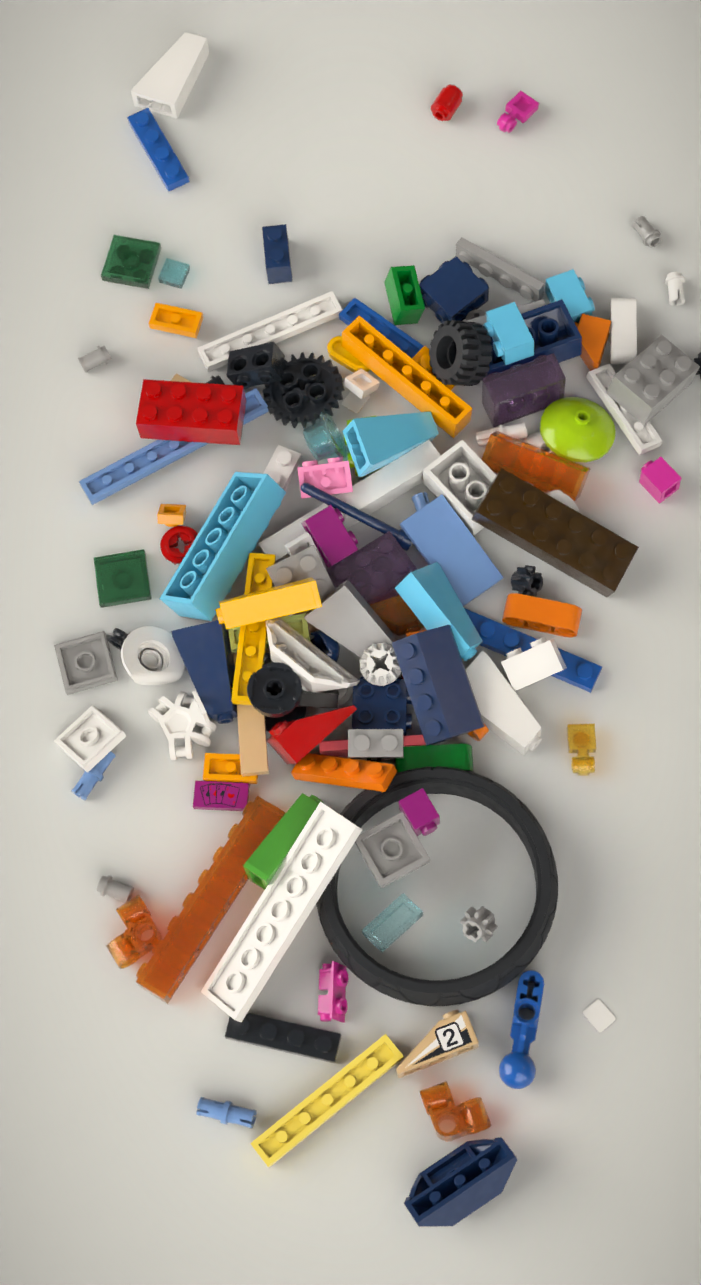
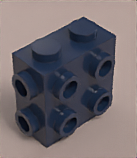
[419,256,489,324]
[352,676,412,736]

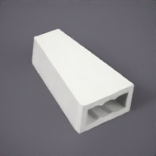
[131,32,209,119]
[466,650,542,756]

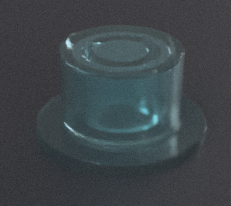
[303,411,347,461]

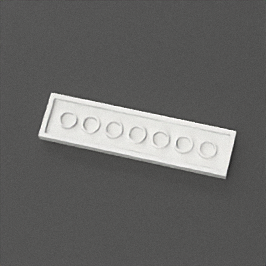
[201,802,363,1022]

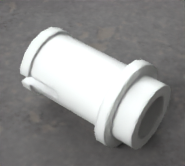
[665,272,685,306]

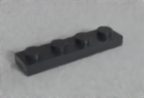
[224,1013,341,1063]

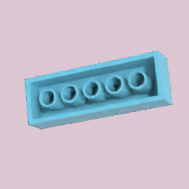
[160,472,286,621]

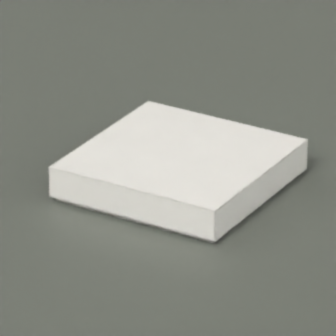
[54,705,126,773]

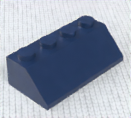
[484,299,582,388]
[392,625,485,746]

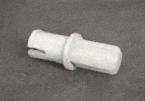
[476,422,527,447]

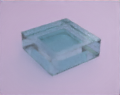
[158,258,190,289]

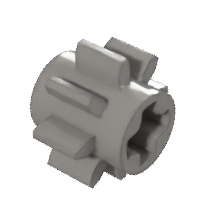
[460,906,498,943]

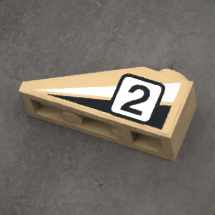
[396,1010,479,1078]

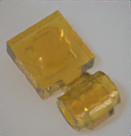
[567,724,596,776]

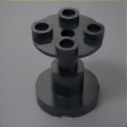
[247,662,306,732]

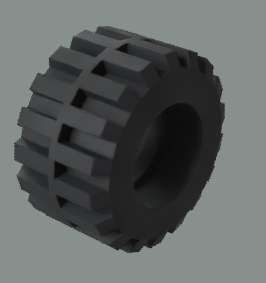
[429,320,492,386]

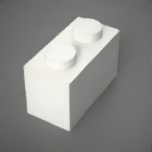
[501,637,567,691]

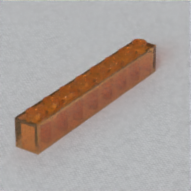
[136,796,285,1004]

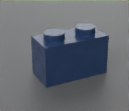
[262,224,293,284]

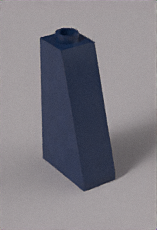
[171,620,237,724]

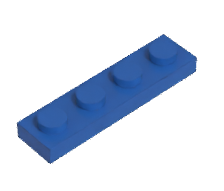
[127,108,190,192]
[339,297,424,358]

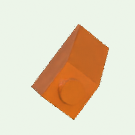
[575,314,611,371]

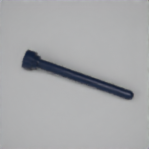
[300,483,412,551]

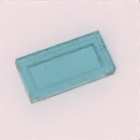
[362,893,423,952]

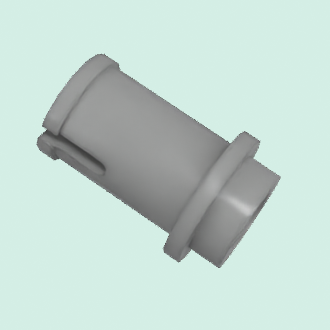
[632,216,661,248]
[78,346,111,373]
[97,875,134,904]

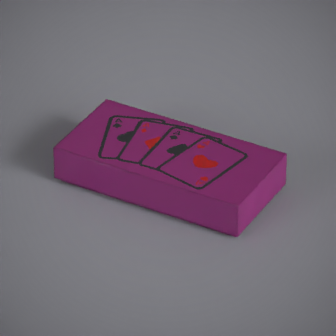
[193,781,250,812]

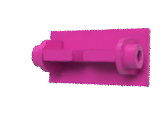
[317,961,349,1023]

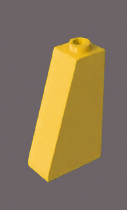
[215,577,322,629]

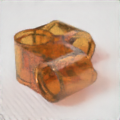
[106,895,162,969]
[419,1081,492,1142]

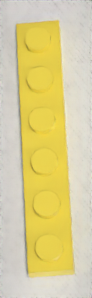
[250,1034,404,1168]

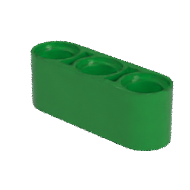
[394,744,474,773]

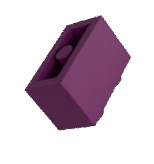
[301,505,358,568]

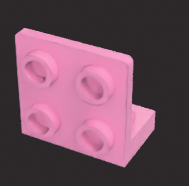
[297,457,353,499]

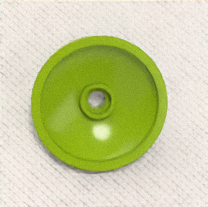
[540,397,616,462]

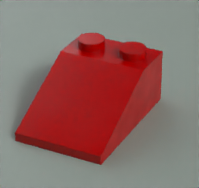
[267,705,357,764]

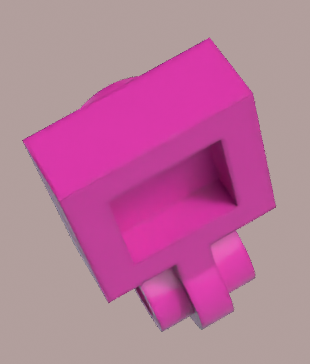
[497,91,539,133]

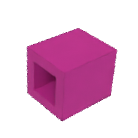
[639,457,681,504]

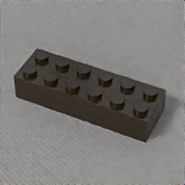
[471,468,639,598]

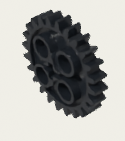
[262,352,344,429]

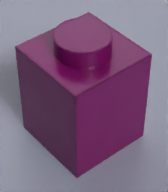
[398,788,440,836]

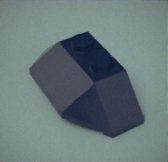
[404,1137,518,1227]

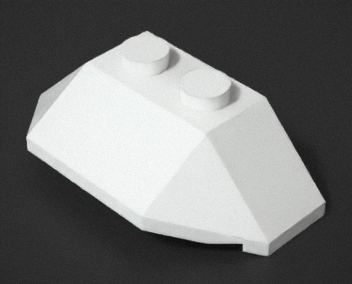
[265,617,359,693]

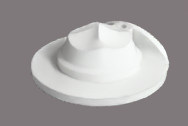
[121,626,185,685]

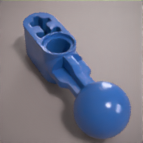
[499,970,544,1089]

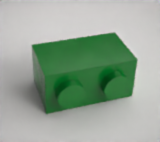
[384,265,425,325]

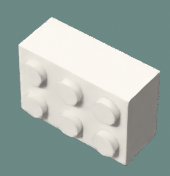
[423,440,496,536]

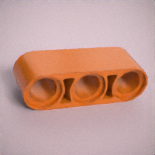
[502,593,582,637]

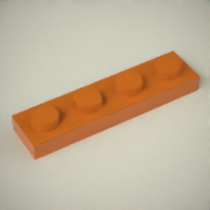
[291,753,397,792]

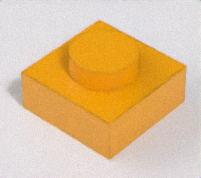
[157,504,186,527]

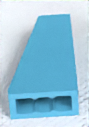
[343,411,439,477]
[395,562,483,661]

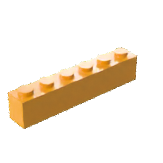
[342,316,473,438]

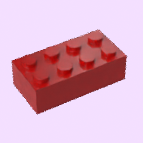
[136,379,246,445]

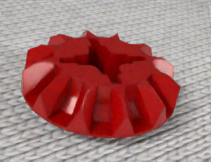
[160,526,198,565]

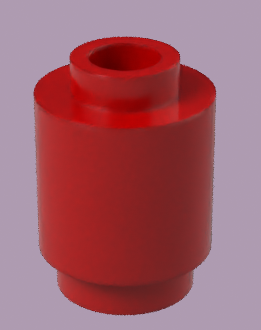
[431,84,463,121]

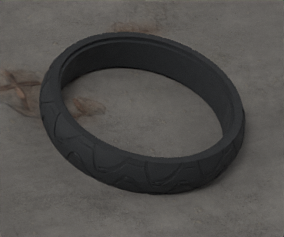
[316,767,558,1006]

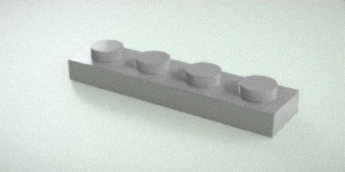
[456,237,545,302]

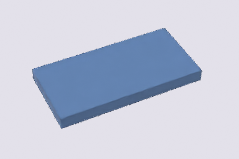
[400,494,504,607]

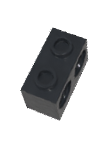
[226,341,285,389]

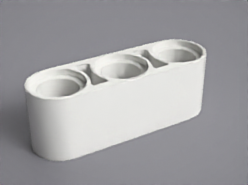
[610,298,637,364]

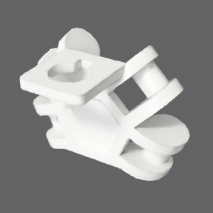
[148,690,217,760]

